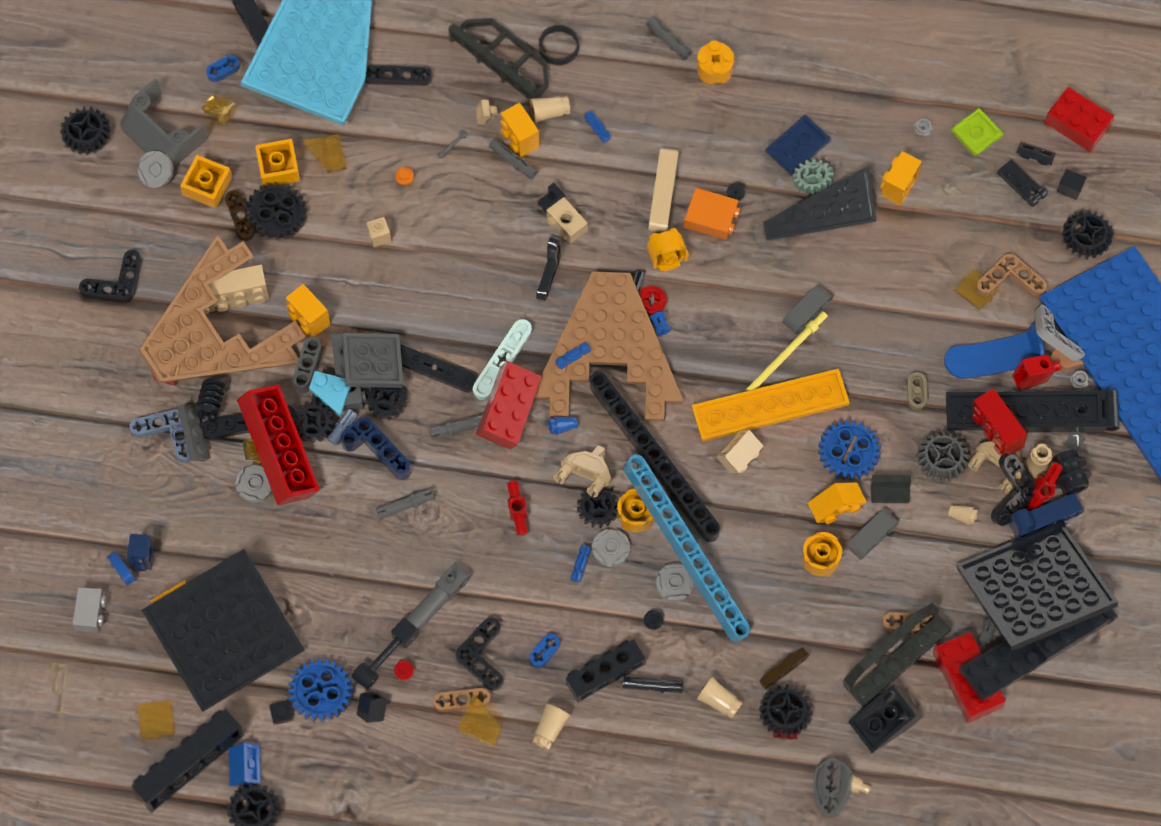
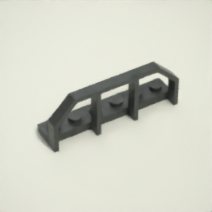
[448,18,548,103]
[843,603,951,707]

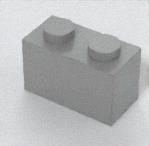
[73,587,107,632]

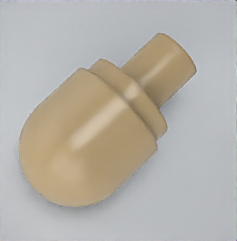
[851,776,871,794]

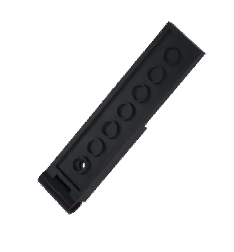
[946,390,1119,433]
[958,609,1118,702]

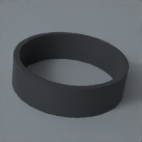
[539,25,579,66]

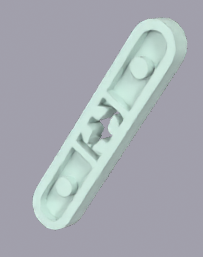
[473,319,532,400]

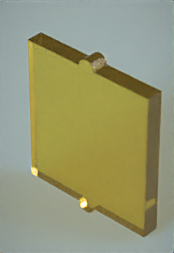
[955,268,1000,311]
[138,701,174,740]

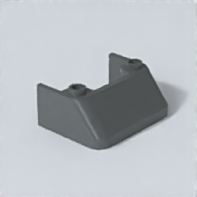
[121,78,208,168]

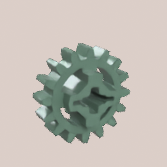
[793,159,834,195]

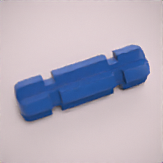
[584,110,611,143]
[555,342,591,369]
[571,545,591,583]

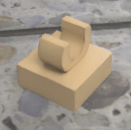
[476,99,497,125]

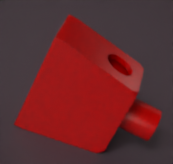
[1012,355,1060,391]

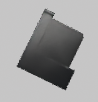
[1057,169,1087,200]
[537,182,566,214]
[357,691,387,723]

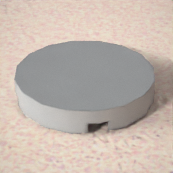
[137,151,174,188]
[235,464,272,503]
[592,529,630,567]
[655,563,694,602]

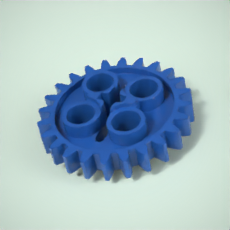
[818,419,881,481]
[288,658,353,723]

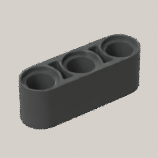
[782,285,833,335]
[293,337,322,394]
[846,508,899,560]

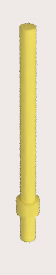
[746,311,828,391]

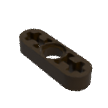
[225,190,255,241]
[759,647,810,690]

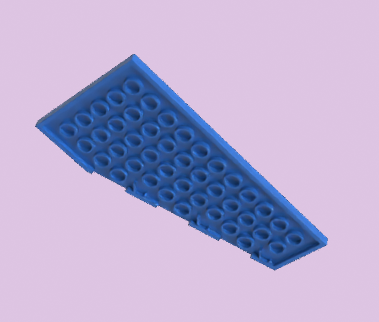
[1039,246,1161,481]

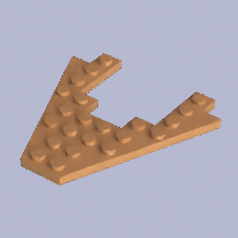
[138,235,306,383]

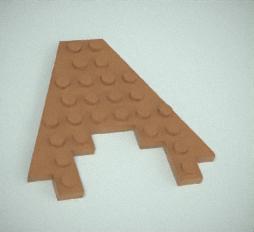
[534,272,683,421]

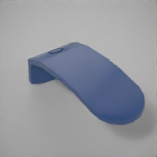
[944,324,1045,379]

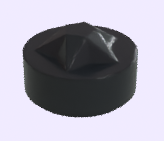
[726,183,745,201]

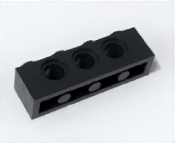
[566,639,646,703]

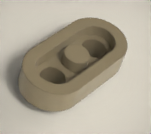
[907,372,928,411]

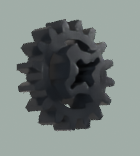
[366,387,408,420]
[293,401,335,443]
[577,487,618,528]

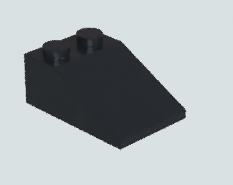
[848,685,924,753]

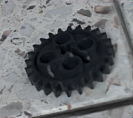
[246,182,307,240]

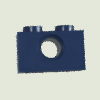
[127,533,155,572]

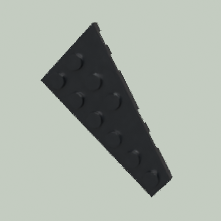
[763,166,877,241]

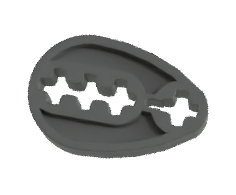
[813,759,853,818]

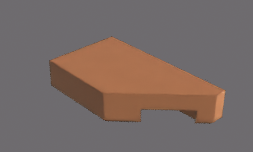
[1050,349,1084,370]

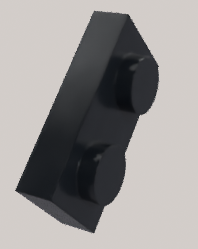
[1016,142,1056,165]

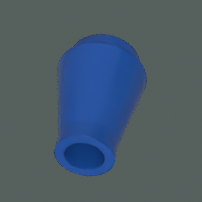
[548,416,578,435]

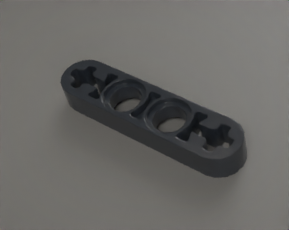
[365,65,432,86]

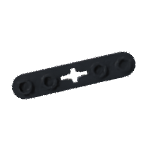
[400,344,477,393]
[201,405,297,440]

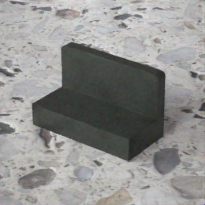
[870,475,911,503]

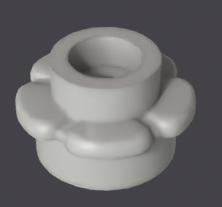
[914,119,932,136]
[1070,371,1089,389]

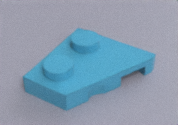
[309,371,351,417]

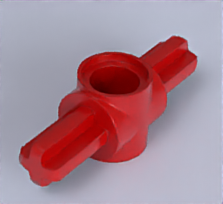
[1027,462,1063,511]
[507,480,528,536]

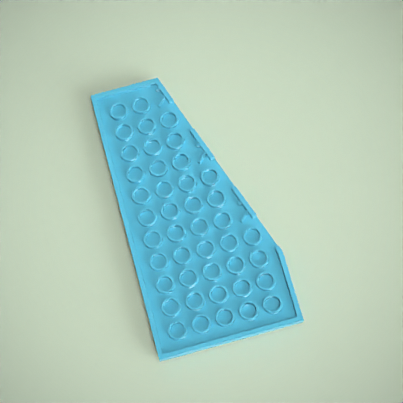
[241,0,372,126]

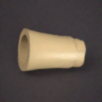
[529,96,570,124]
[1023,444,1052,479]
[697,677,742,718]
[532,704,570,750]

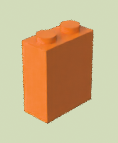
[684,188,740,240]

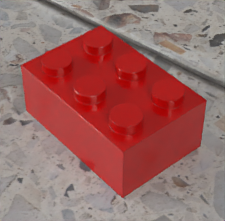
[1044,87,1114,153]
[972,388,1027,455]

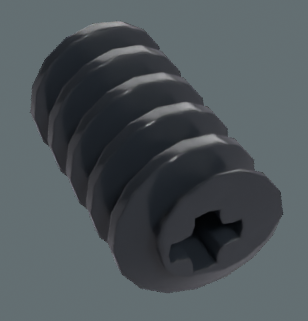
[194,378,226,421]

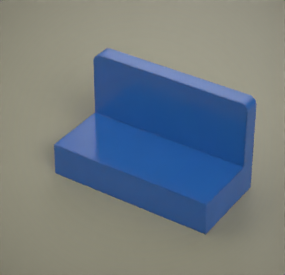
[229,743,261,787]

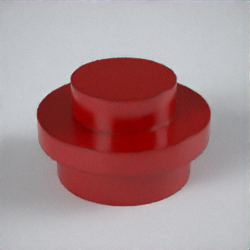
[394,660,414,680]

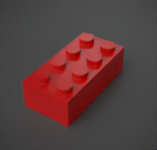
[476,361,542,450]
[933,632,1006,724]

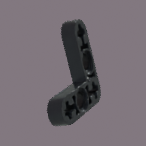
[536,234,561,301]
[79,249,141,303]
[991,453,1035,526]
[456,617,503,691]

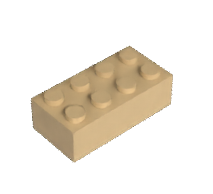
[203,264,269,315]

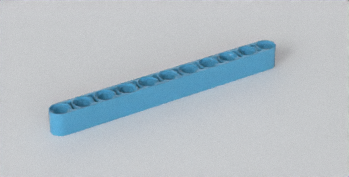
[624,455,750,642]

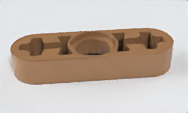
[882,612,934,633]
[433,688,491,712]

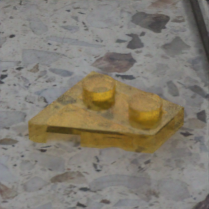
[304,134,346,173]
[458,695,503,746]

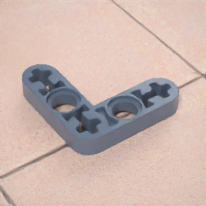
[130,409,191,463]

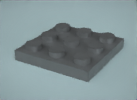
[341,333,403,388]

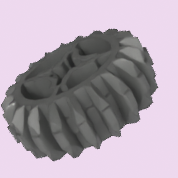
[917,431,969,482]

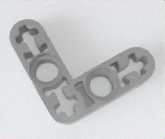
[1034,304,1085,362]

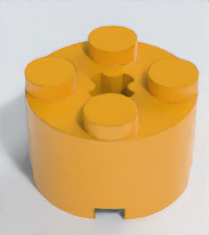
[697,40,734,85]
[646,228,689,271]
[617,488,656,533]
[801,532,842,577]

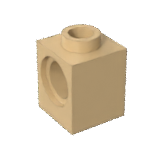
[366,217,391,248]

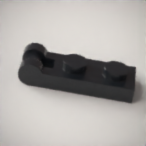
[997,159,1048,207]

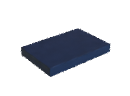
[765,115,831,176]

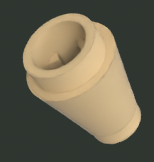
[948,505,978,525]

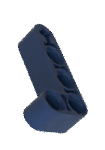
[340,417,411,480]
[1008,493,1085,540]

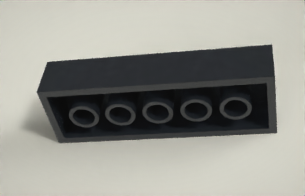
[131,708,244,813]

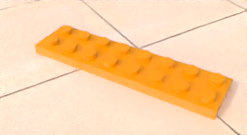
[691,369,850,442]

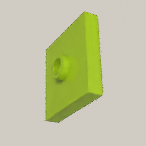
[951,108,1004,157]

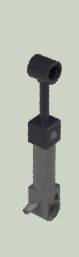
[351,563,471,690]

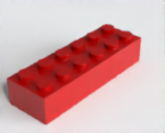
[237,385,320,505]

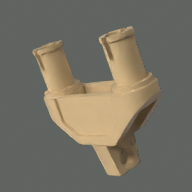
[968,441,1023,493]
[553,445,611,497]

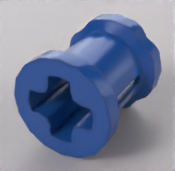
[649,311,671,336]

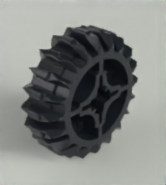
[60,106,111,155]
[1062,210,1113,260]
[759,684,813,738]
[226,783,281,826]

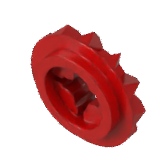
[639,286,667,315]

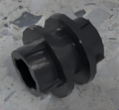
[1052,450,1092,495]

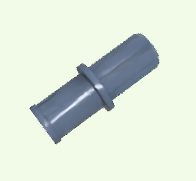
[327,409,357,446]

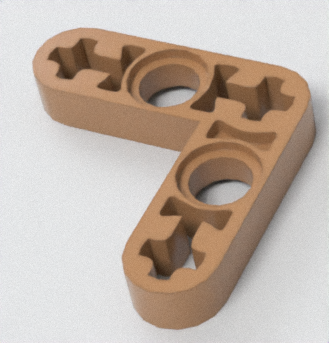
[976,254,1047,297]

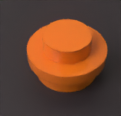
[395,167,414,186]

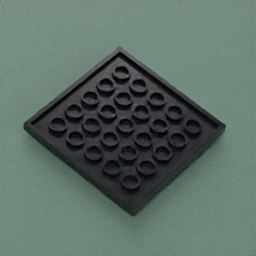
[956,521,1118,651]
[141,549,305,712]

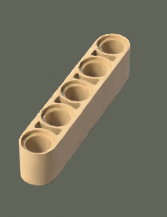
[648,148,679,233]

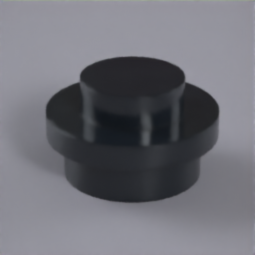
[644,610,663,630]

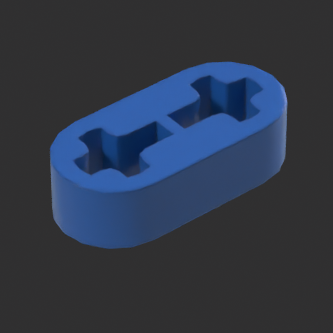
[206,55,240,82]
[107,551,135,586]
[530,634,560,668]

